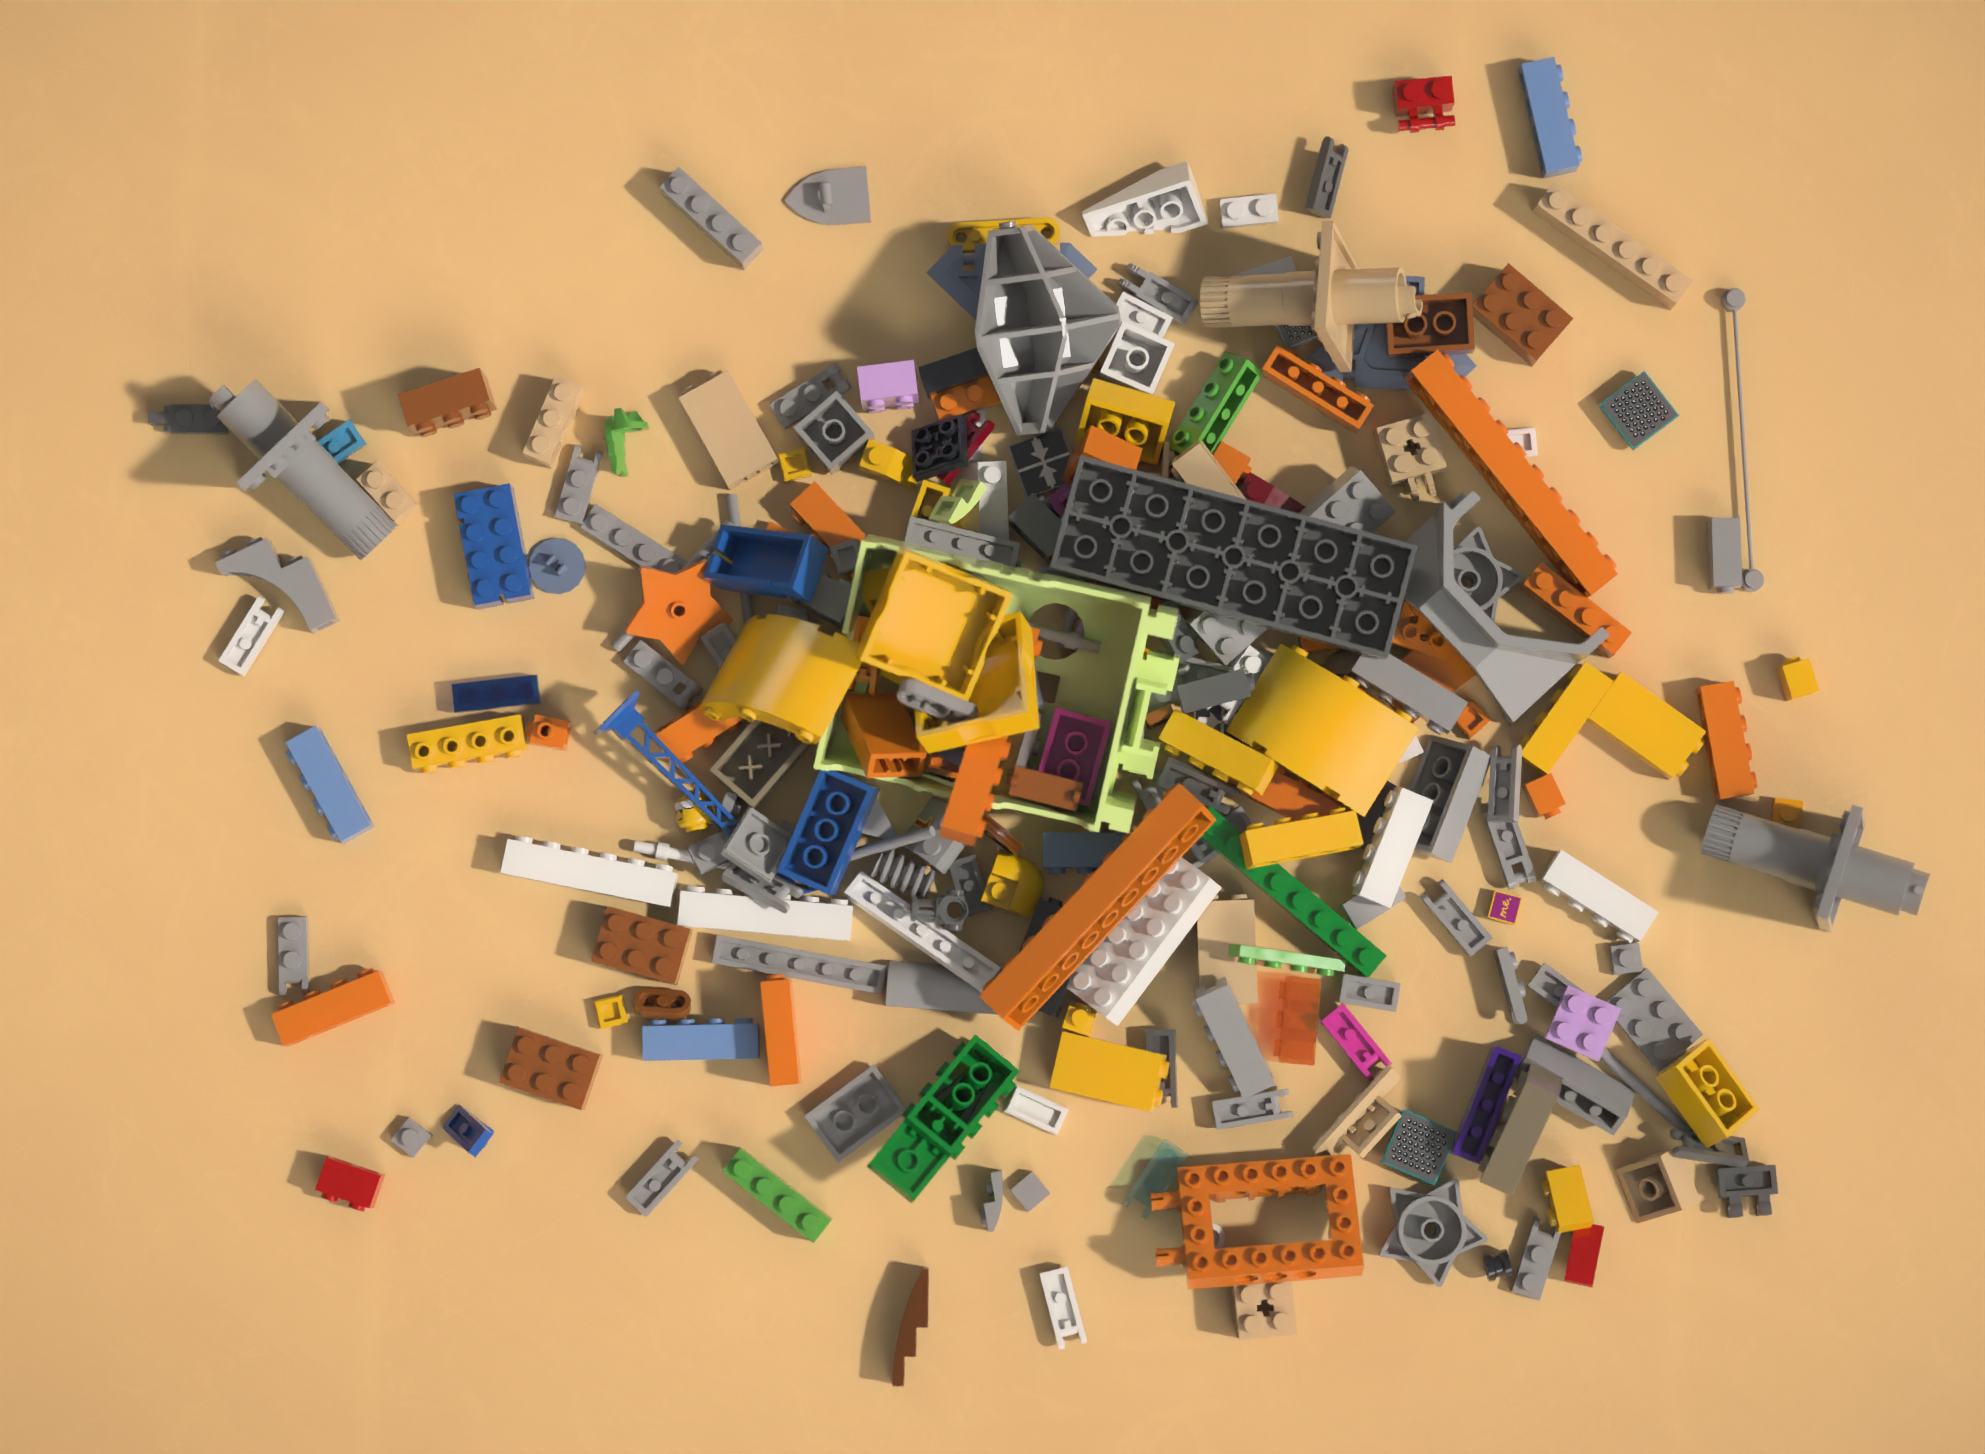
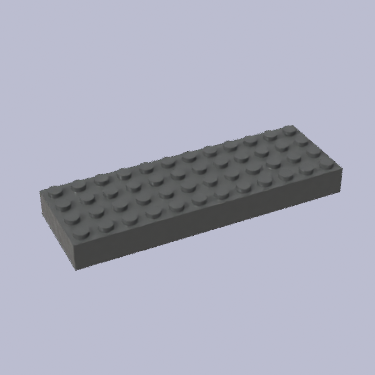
[1050,455,1418,660]

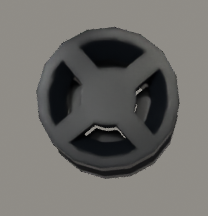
[1483,1249,1512,1282]

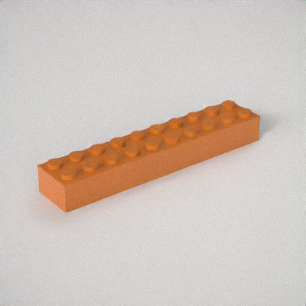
[1404,349,1618,597]
[979,783,1216,1031]

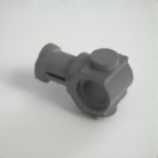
[910,890,968,931]

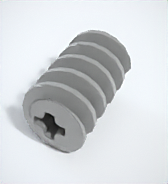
[871,848,935,899]

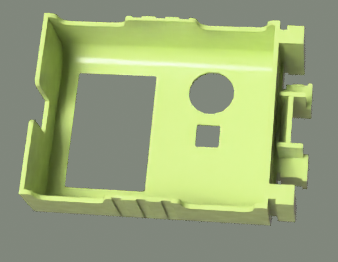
[814,534,1180,833]

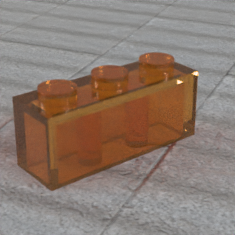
[1273,976,1321,1066]

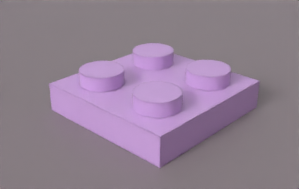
[1544,985,1621,1062]

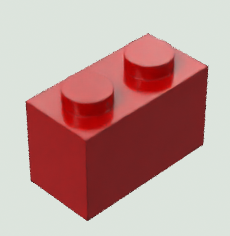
[315,1156,385,1212]

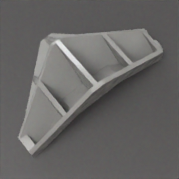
[975,221,1121,435]

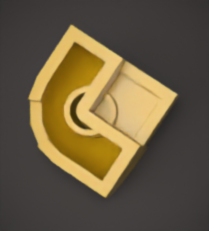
[980,848,1044,921]

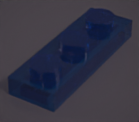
[452,675,541,713]

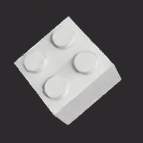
[1098,321,1175,395]

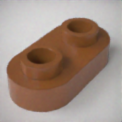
[633,988,691,1020]

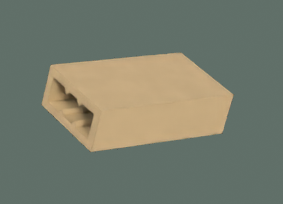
[678,370,779,490]
[1196,894,1258,1005]

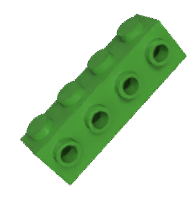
[1169,351,1263,456]

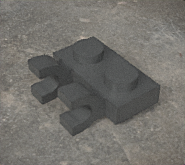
[1716,1165,1778,1218]

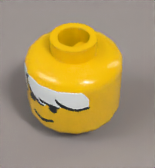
[674,790,713,833]

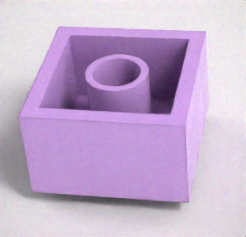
[857,360,919,413]

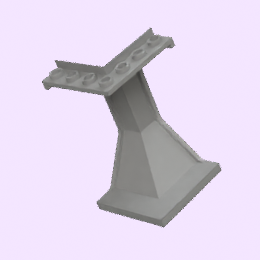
[1404,491,1610,725]

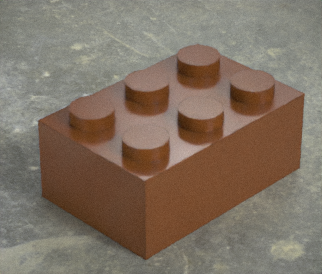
[1472,263,1573,366]
[1385,292,1475,359]
[398,368,497,437]
[591,906,693,985]
[499,1027,603,1110]

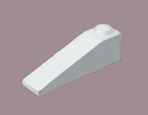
[1082,161,1207,237]
[950,461,1009,540]

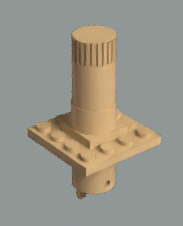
[1200,221,1423,372]

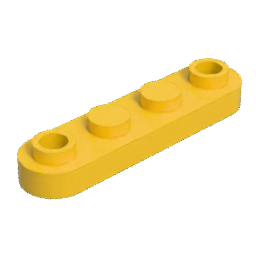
[947,217,1060,253]

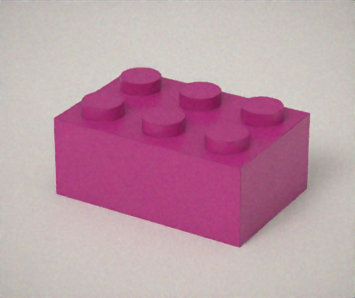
[1039,706,1112,806]

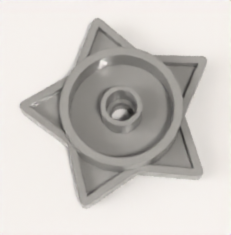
[1454,526,1524,621]
[1379,1178,1488,1287]

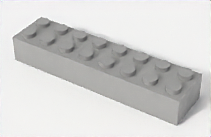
[1183,466,1396,665]

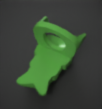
[604,408,649,477]

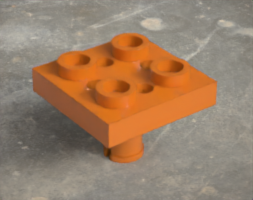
[1392,600,1451,661]

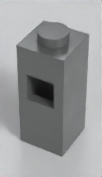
[1177,668,1256,714]

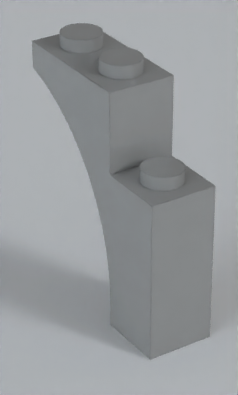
[215,537,340,633]

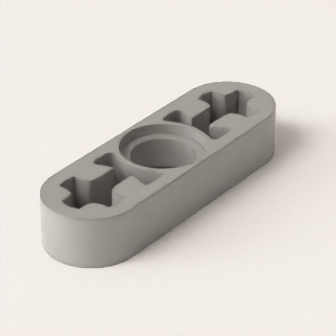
[897,679,979,724]

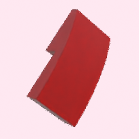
[1564,1224,1605,1288]

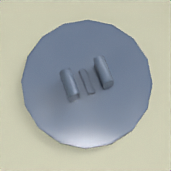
[529,538,586,595]

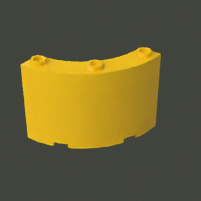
[699,614,863,744]
[1226,644,1419,817]

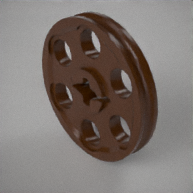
[982,812,1025,857]

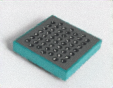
[1598,371,1679,451]
[1381,1109,1457,1185]

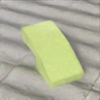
[928,479,987,524]

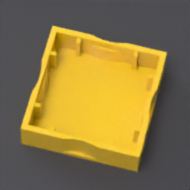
[855,546,1013,701]
[915,612,1039,753]

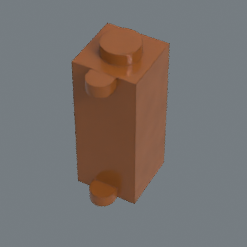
[1005,764,1084,811]

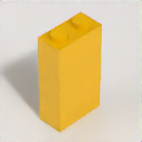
[1586,671,1706,780]
[1049,1031,1170,1112]

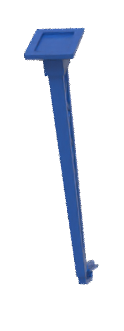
[593,690,817,894]

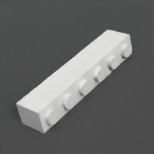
[500,835,679,908]
[677,886,854,941]

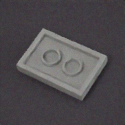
[1606,968,1703,1072]
[804,1064,906,1163]

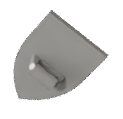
[784,166,871,225]

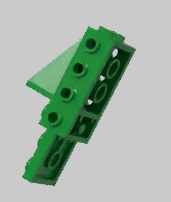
[866,1034,1020,1204]

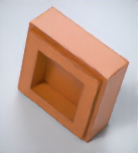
[1455,699,1491,739]

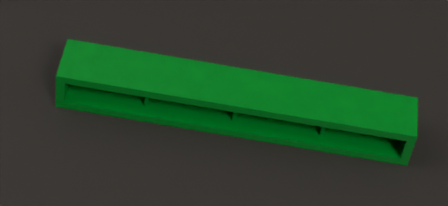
[1200,806,1387,978]

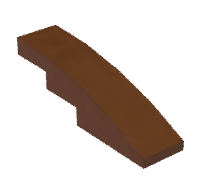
[892,1268,929,1386]

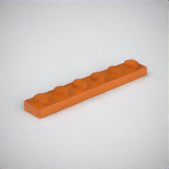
[931,360,1101,421]

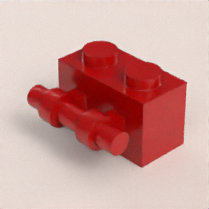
[1392,76,1456,133]

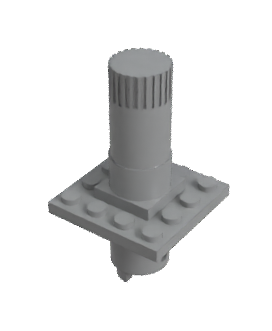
[208,379,397,561]
[1701,804,1930,933]

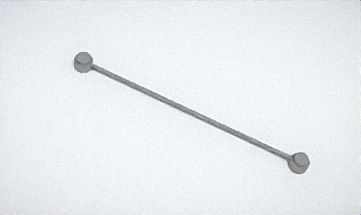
[1721,288,1764,593]

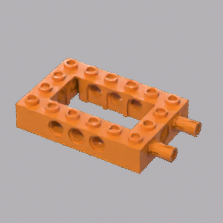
[1150,1154,1364,1290]

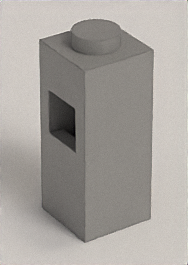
[1706,518,1742,594]

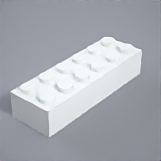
[1067,857,1221,1026]

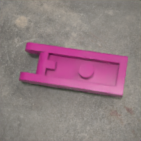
[1320,1003,1392,1082]

